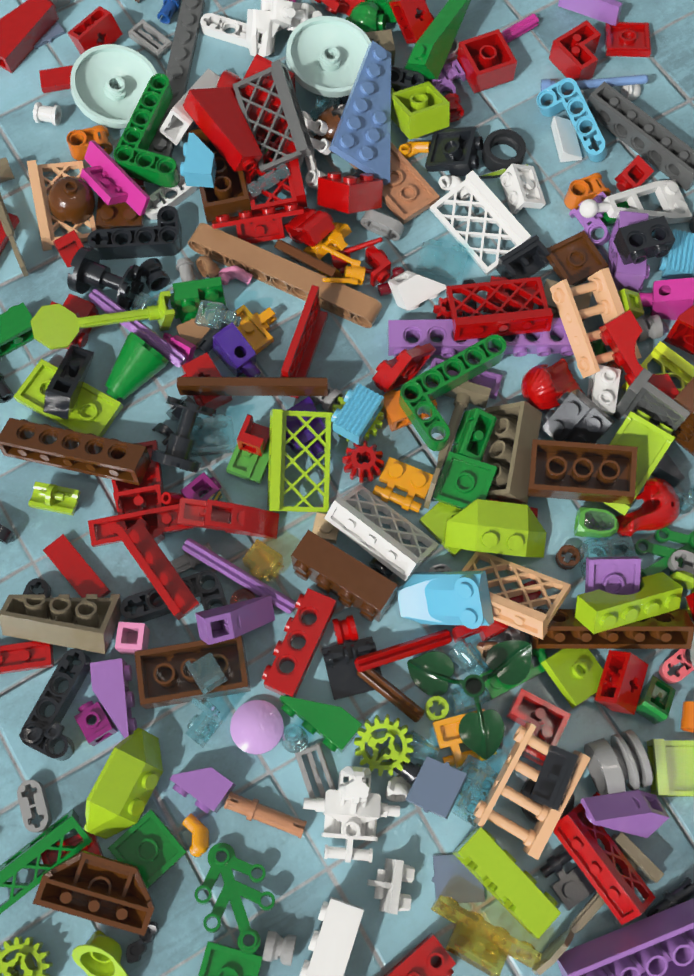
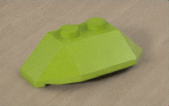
[443,499,547,558]
[84,727,163,839]

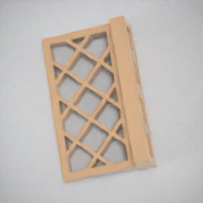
[27,160,96,251]
[462,551,571,639]

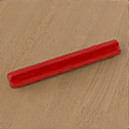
[354,629,452,672]

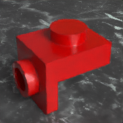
[365,245,391,287]

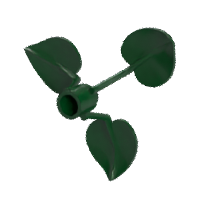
[407,640,532,760]

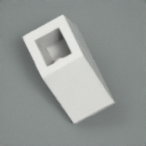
[388,270,446,311]

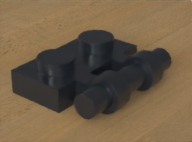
[539,849,596,911]

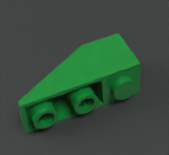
[279,695,362,753]

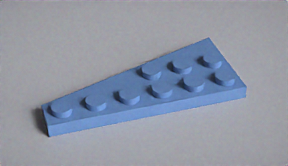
[329,41,391,185]

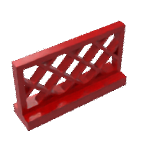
[245,118,308,213]
[446,277,553,341]
[280,285,328,399]

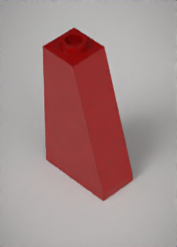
[0,0,59,73]
[183,87,263,172]

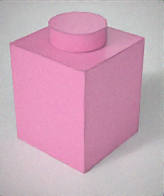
[115,622,150,655]

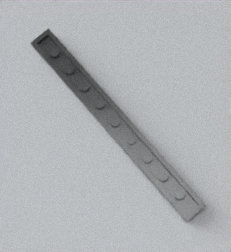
[148,0,205,158]

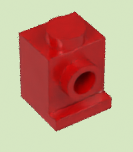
[614,155,654,192]

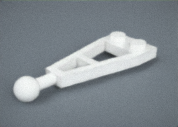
[579,180,693,224]

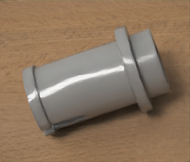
[176,258,195,282]

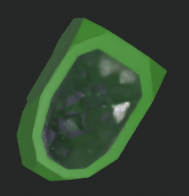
[574,507,619,538]

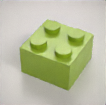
[391,81,450,140]

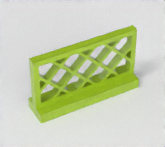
[267,409,332,512]

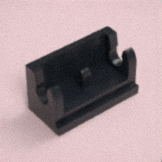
[496,235,550,280]
[529,745,580,812]

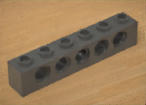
[587,81,694,191]

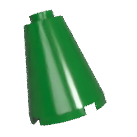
[105,332,169,401]

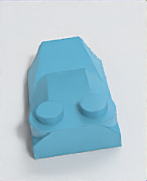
[397,571,494,629]

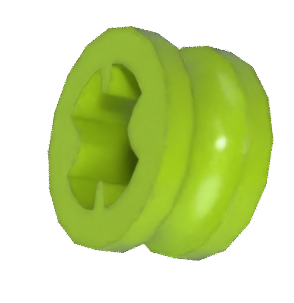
[424,696,449,721]

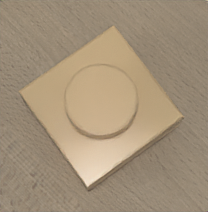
[312,512,339,544]

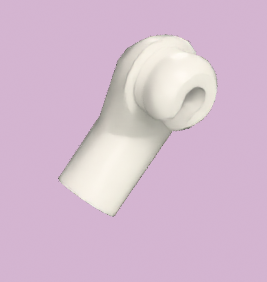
[439,175,470,200]

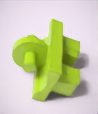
[28,481,81,516]

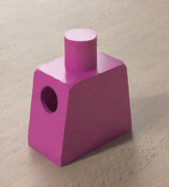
[639,278,694,320]

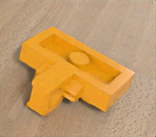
[303,222,352,260]
[233,305,277,354]

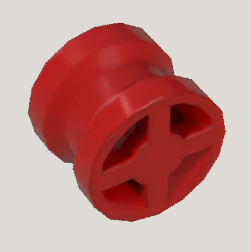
[444,93,464,122]
[332,615,358,645]

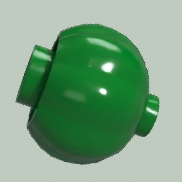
[346,1,386,32]

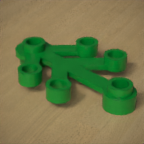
[634,527,694,586]
[195,843,275,955]

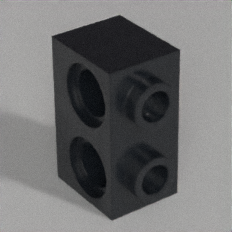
[613,216,675,265]

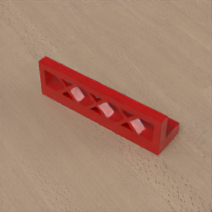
[115,520,200,620]
[553,802,656,925]

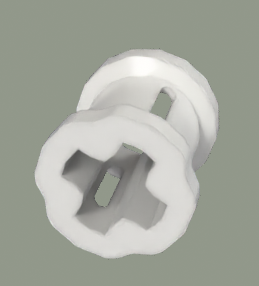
[33,102,62,126]

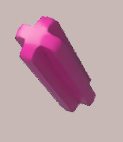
[501,14,539,43]

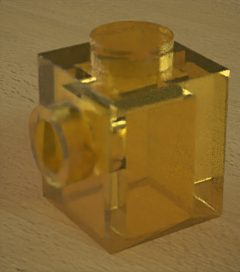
[242,539,284,582]

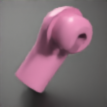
[218,265,253,285]

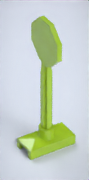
[31,291,175,350]

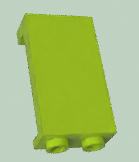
[603,410,676,516]
[646,739,694,797]

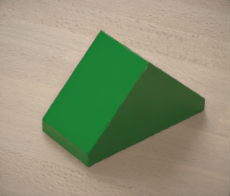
[635,675,676,724]

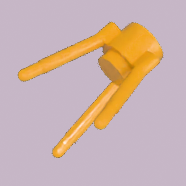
[318,245,365,285]

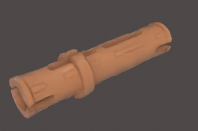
[224,791,307,839]

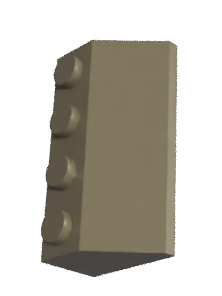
[481,401,542,504]

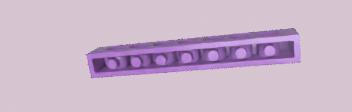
[387,318,574,358]

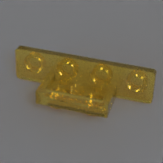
[431,895,542,976]

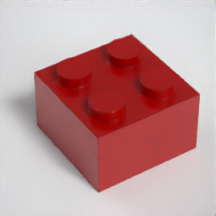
[457,29,517,93]

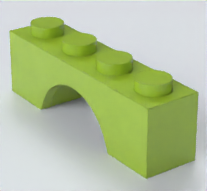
[575,572,683,634]

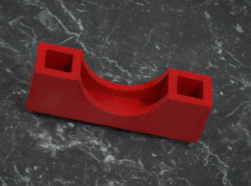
[599,310,679,399]

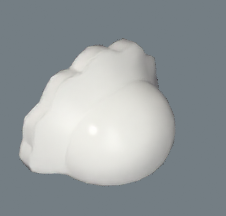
[621,84,641,101]
[385,776,412,802]

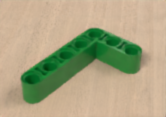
[113,73,180,188]
[399,335,506,451]

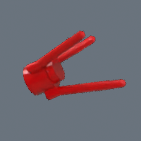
[331,237,383,274]

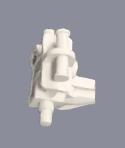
[246,0,322,57]
[303,766,400,863]

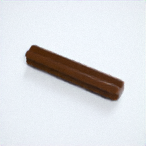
[357,669,425,722]

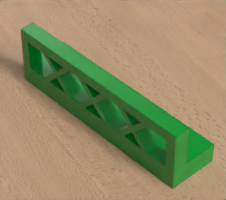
[0,809,92,914]

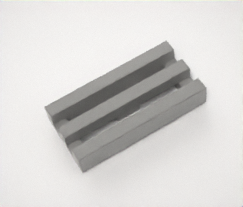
[128,19,173,60]
[294,743,336,799]

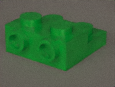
[170,277,227,323]

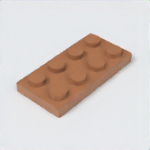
[350,142,440,225]

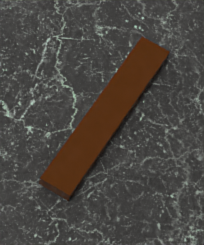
[177,377,328,396]

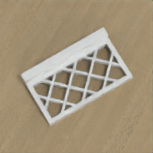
[430,170,531,275]
[324,484,439,581]

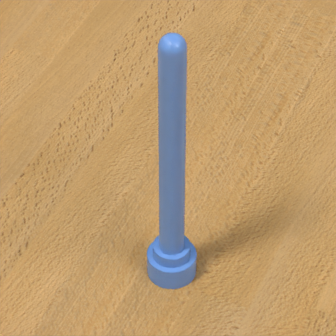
[541,75,649,91]

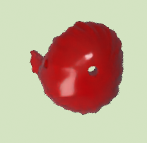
[521,358,585,410]
[616,477,680,536]

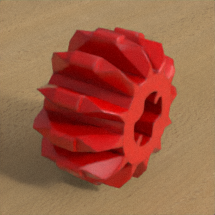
[342,440,385,483]

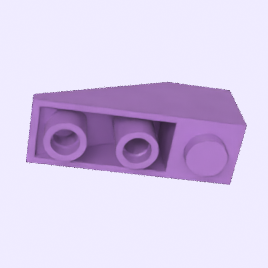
[195,594,275,645]
[90,658,137,738]
[580,790,670,838]

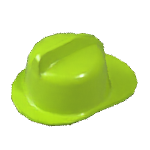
[72,930,128,976]

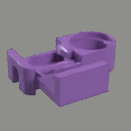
[429,59,466,94]
[569,191,610,246]

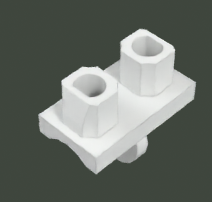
[367,858,415,915]

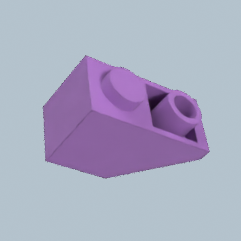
[170,767,236,814]

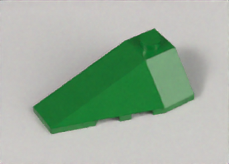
[403,0,471,80]

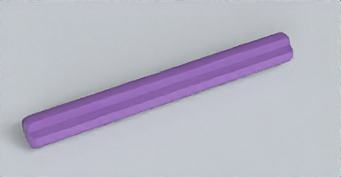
[89,289,187,368]
[182,538,296,614]

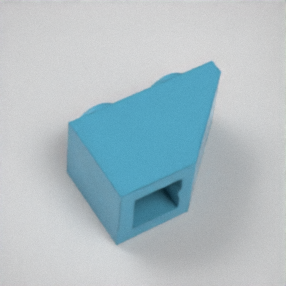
[180,133,217,188]

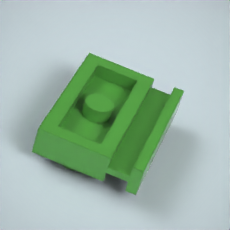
[226,441,269,484]

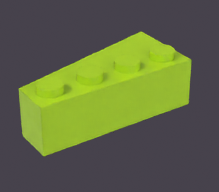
[452,827,561,939]

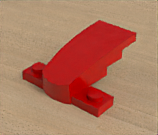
[88,440,195,547]

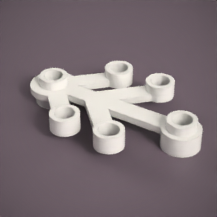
[298,111,331,190]

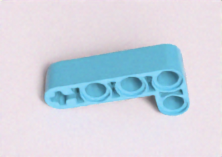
[536,78,608,162]

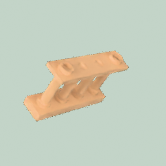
[550,267,642,378]
[473,722,591,860]

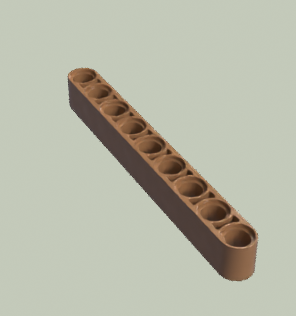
[188,223,382,328]

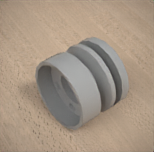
[584,729,653,795]

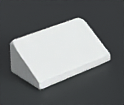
[551,116,582,163]

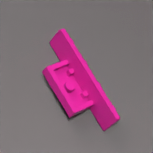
[80,141,150,216]

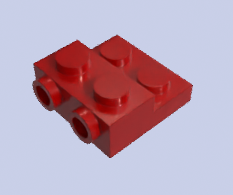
[238,71,284,136]
[372,343,436,393]

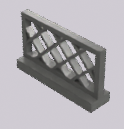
[232,60,315,173]
[613,368,691,435]

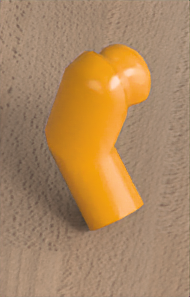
[398,141,431,159]
[182,813,209,857]

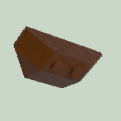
[33,850,155,936]

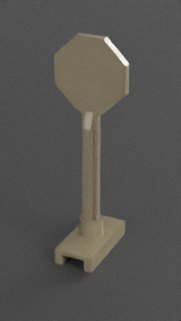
[0,157,29,277]
[424,381,491,509]
[531,832,664,975]

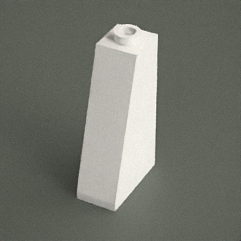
[159,68,220,146]

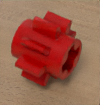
[433,297,463,319]

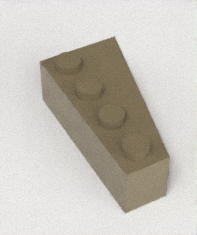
[0,594,122,654]

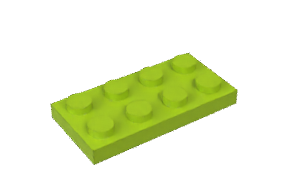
[13,359,123,437]

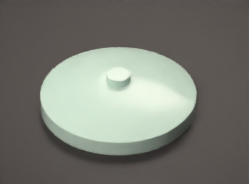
[286,16,371,98]
[70,44,157,129]

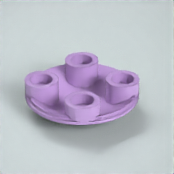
[230,700,284,755]

